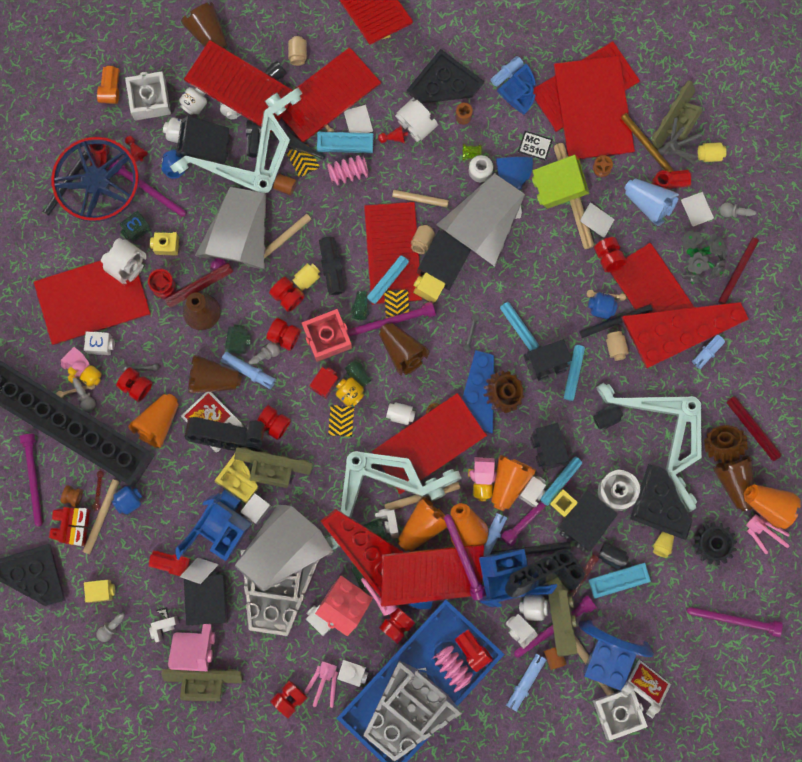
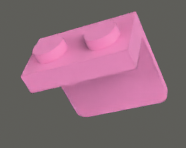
[168,624,215,672]

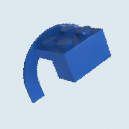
[175,492,252,561]
[479,549,557,607]
[578,619,654,691]

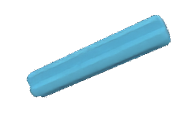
[367,256,409,304]
[500,302,539,351]
[564,345,585,401]
[540,457,582,506]

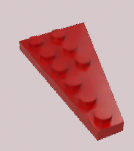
[621,302,749,368]
[321,509,404,606]

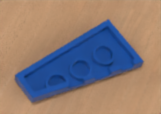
[462,350,494,434]

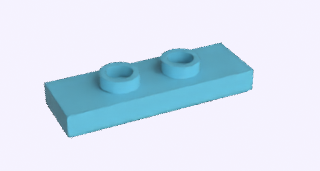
[317,132,373,153]
[588,563,651,599]

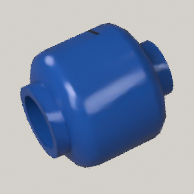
[161,149,186,179]
[588,292,618,319]
[112,486,142,515]

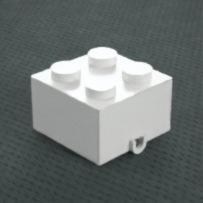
[125,72,171,120]
[593,690,647,741]

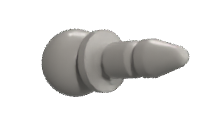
[720,202,756,218]
[249,342,281,364]
[73,378,96,412]
[96,613,124,642]

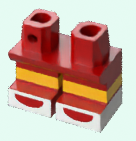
[49,507,91,547]

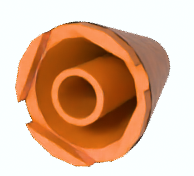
[128,394,179,448]
[491,455,536,511]
[744,485,801,529]
[398,497,447,551]
[450,503,489,547]

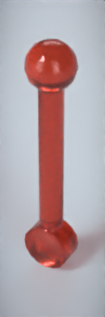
[92,470,104,511]

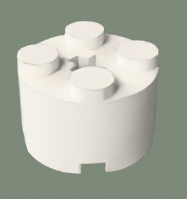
[395,97,438,142]
[101,238,146,284]
[598,470,640,511]

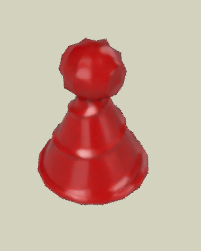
[378,125,408,144]
[125,135,148,162]

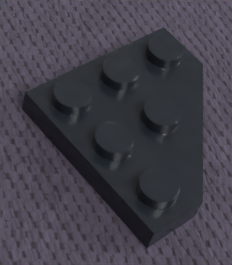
[406,49,484,104]
[630,464,693,540]
[0,544,66,606]

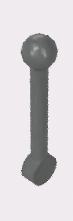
[463,314,479,352]
[120,364,160,372]

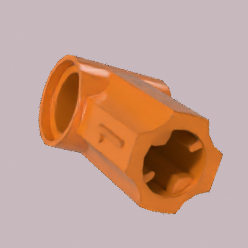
[97,66,120,104]

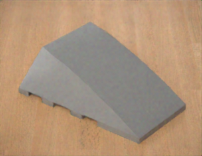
[436,173,525,266]
[195,187,266,269]
[235,505,334,591]
[240,549,318,636]
[363,661,462,761]

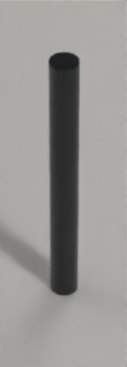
[42,151,89,216]
[579,304,653,338]
[493,541,571,555]

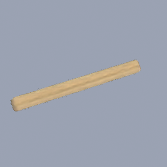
[554,143,594,249]

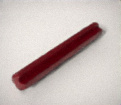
[165,263,233,307]
[727,396,782,461]

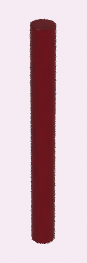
[718,237,759,304]

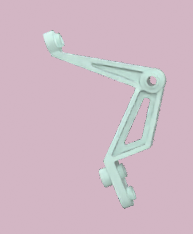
[170,87,303,193]
[596,383,702,512]
[326,451,461,550]

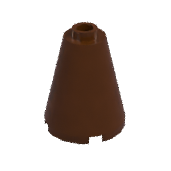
[181,2,228,49]
[183,293,221,330]
[379,323,430,376]
[188,355,242,393]
[713,455,754,511]

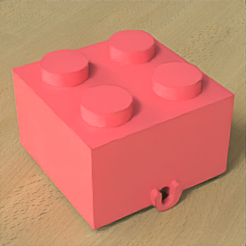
[302,309,352,362]
[315,576,373,636]

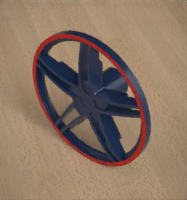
[51,137,139,222]

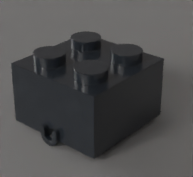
[524,339,572,381]
[530,423,569,471]

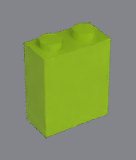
[532,155,590,209]

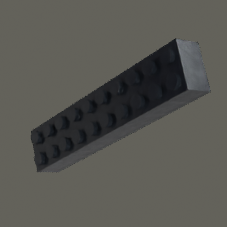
[0,361,155,488]

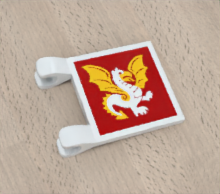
[181,392,244,452]
[620,660,671,719]

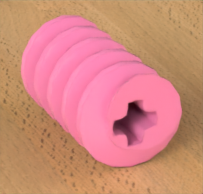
[327,155,368,186]
[432,646,473,692]

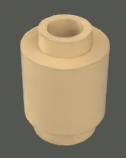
[288,36,307,66]
[411,225,435,254]
[606,331,629,361]

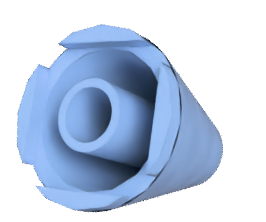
[625,178,679,226]

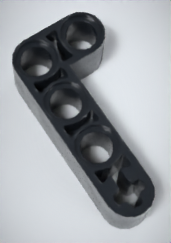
[184,417,265,452]
[505,549,585,597]

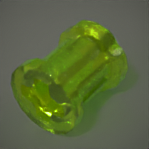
[462,144,482,161]

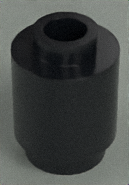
[593,404,623,430]
[598,544,629,569]

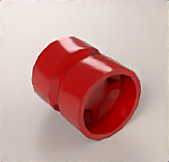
[594,237,627,273]
[148,269,176,299]
[269,276,305,312]
[266,317,301,351]
[116,367,153,403]
[257,405,291,440]
[378,607,415,644]
[270,680,308,719]

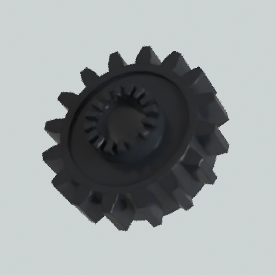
[693,522,738,566]

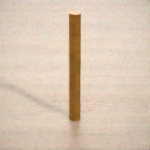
[621,113,674,172]

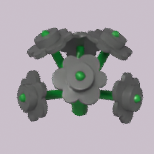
[681,231,728,284]

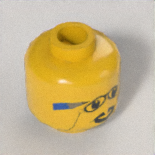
[336,378,364,406]

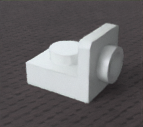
[375,509,399,539]
[149,616,179,642]
[337,660,368,687]

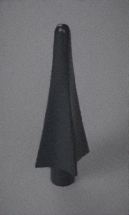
[277,132,325,159]

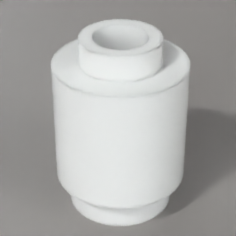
[386,402,416,425]

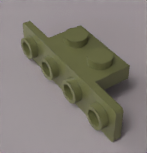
[652,80,702,150]
[234,447,313,488]
[547,578,577,657]
[161,668,243,701]

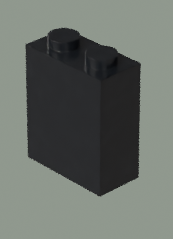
[176,116,230,164]
[416,230,471,291]
[557,490,618,553]
[184,571,228,626]

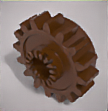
[483,371,524,413]
[704,425,748,463]

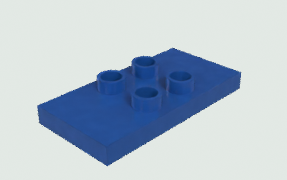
[336,600,505,762]

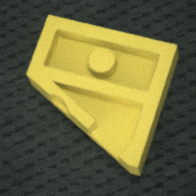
[215,454,258,504]

